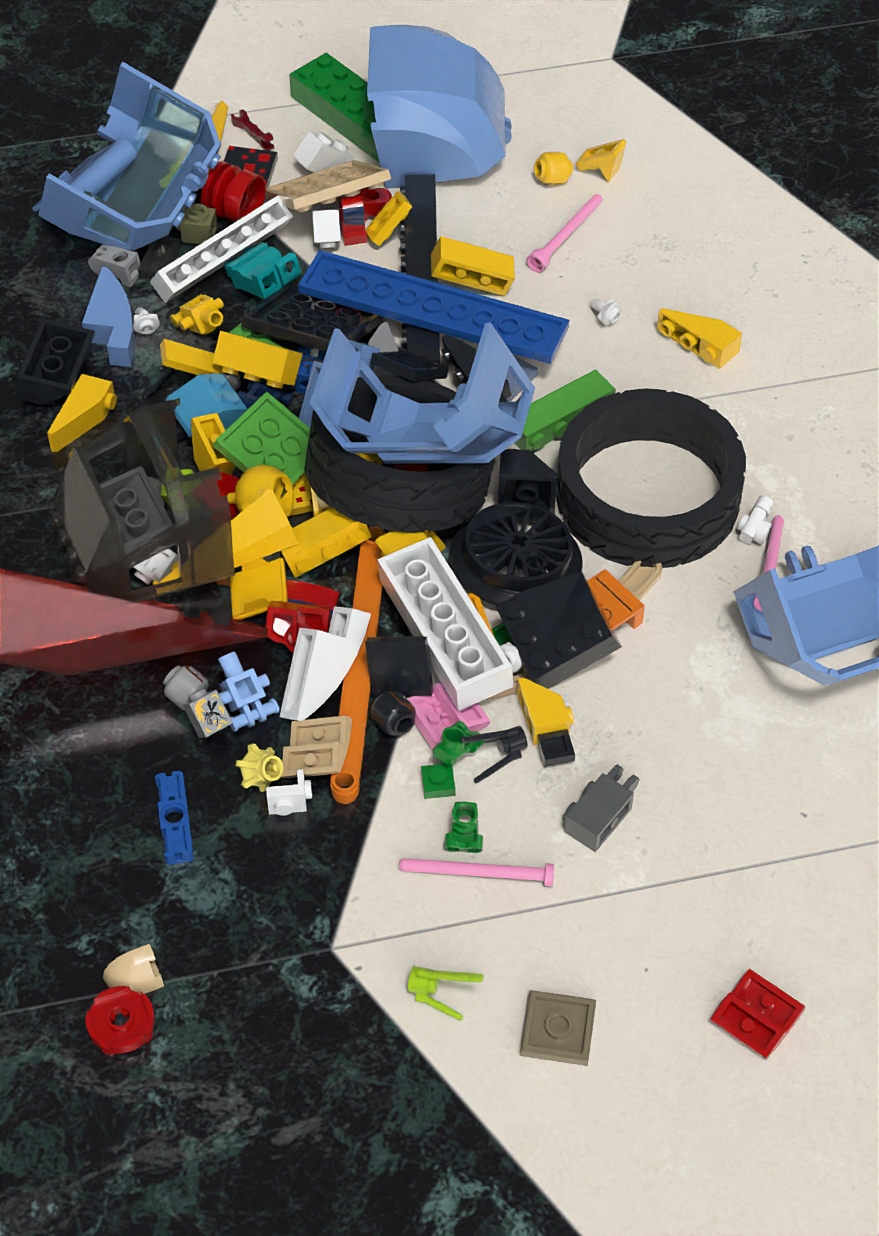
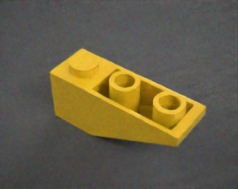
[657,308,742,369]

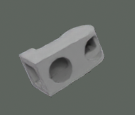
[88,245,143,287]

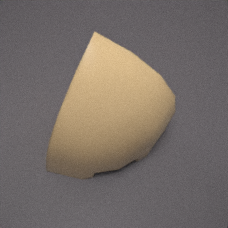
[103,944,164,994]

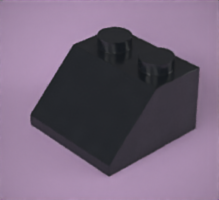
[498,449,557,514]

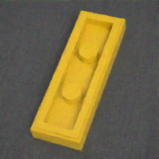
[160,339,240,378]

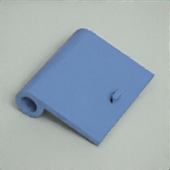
[32,139,137,212]

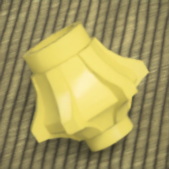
[236,744,283,792]

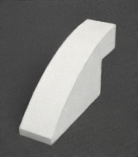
[279,606,371,721]

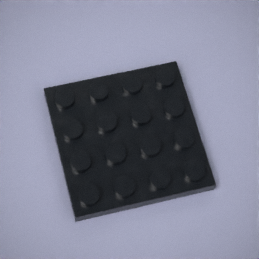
[241,283,384,353]

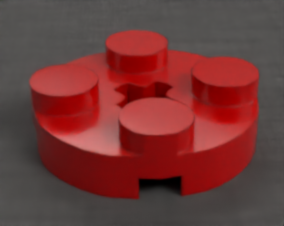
[86,986,155,1055]

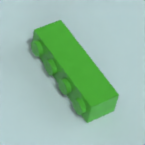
[514,369,616,452]

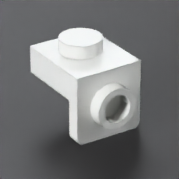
[129,543,181,585]
[266,769,312,815]

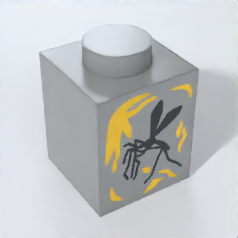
[183,688,233,738]

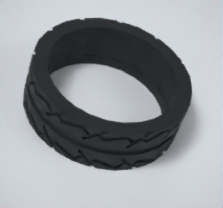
[304,375,495,532]
[556,388,746,568]

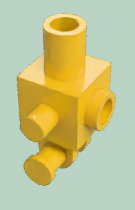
[170,294,224,335]

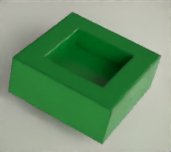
[421,764,456,799]

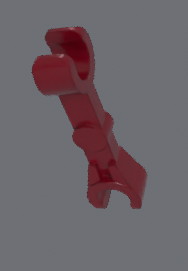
[231,109,275,151]

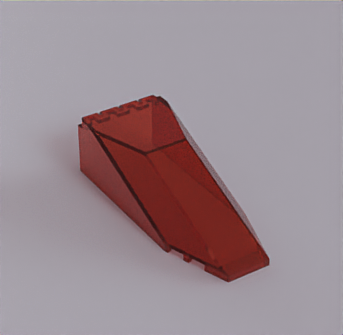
[0,568,268,675]

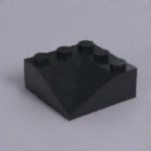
[495,572,622,689]

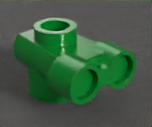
[433,721,484,765]
[444,801,483,853]

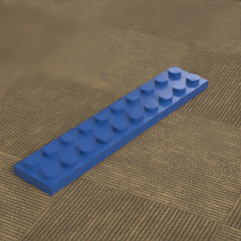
[298,250,570,364]

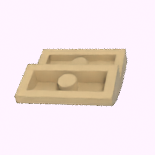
[281,716,352,778]

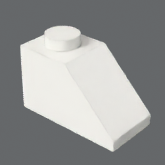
[313,210,340,248]

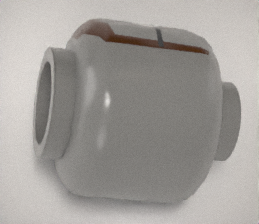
[163,665,209,710]

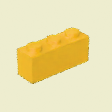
[431,236,515,296]
[212,331,303,389]
[280,507,372,578]

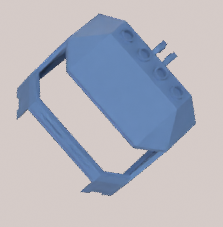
[310,322,535,464]
[733,545,879,686]

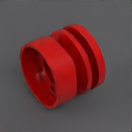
[201,161,266,223]

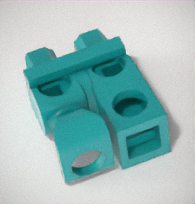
[224,242,301,299]

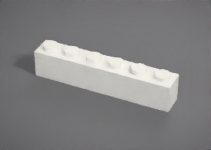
[150,195,294,303]

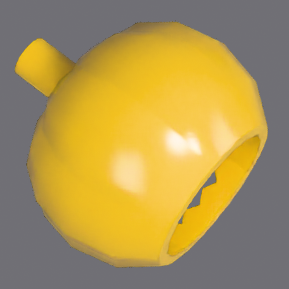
[227,464,294,517]

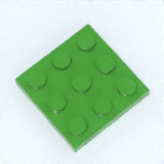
[213,392,310,496]

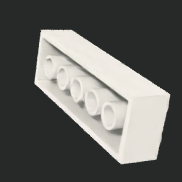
[377,537,513,711]

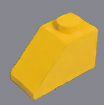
[191,413,236,482]
[517,677,574,745]

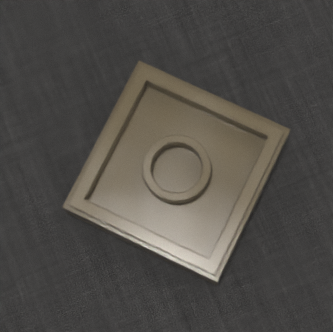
[520,990,596,1066]

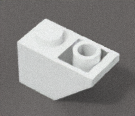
[293,131,354,172]

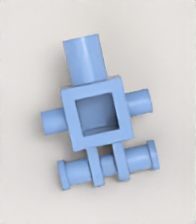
[218,652,279,732]

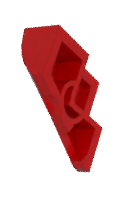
[266,601,331,653]

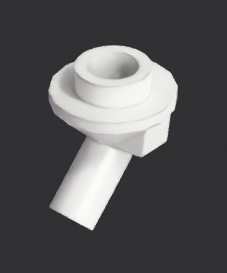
[590,299,622,326]
[133,307,160,335]
[500,642,524,672]

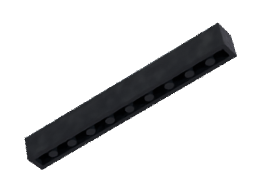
[400,175,440,364]

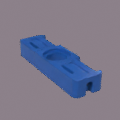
[155,771,194,865]

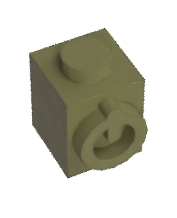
[177,204,218,244]

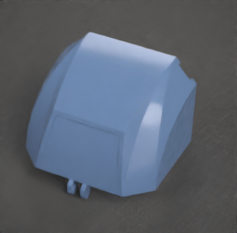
[367,24,512,189]

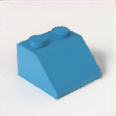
[165,373,247,437]

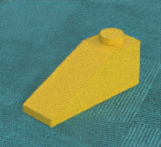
[47,374,117,452]

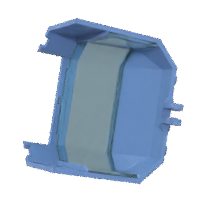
[38,62,221,251]

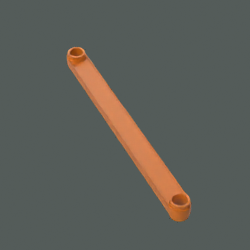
[331,526,386,804]

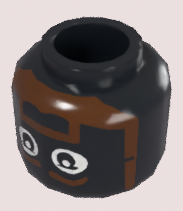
[370,690,416,736]

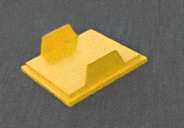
[230,557,288,622]

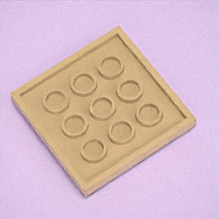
[265,160,391,212]

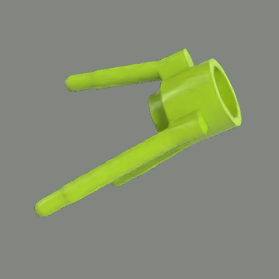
[408,965,484,1021]

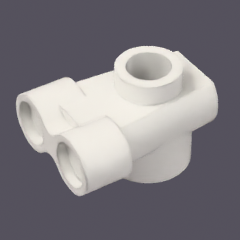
[737,495,774,545]

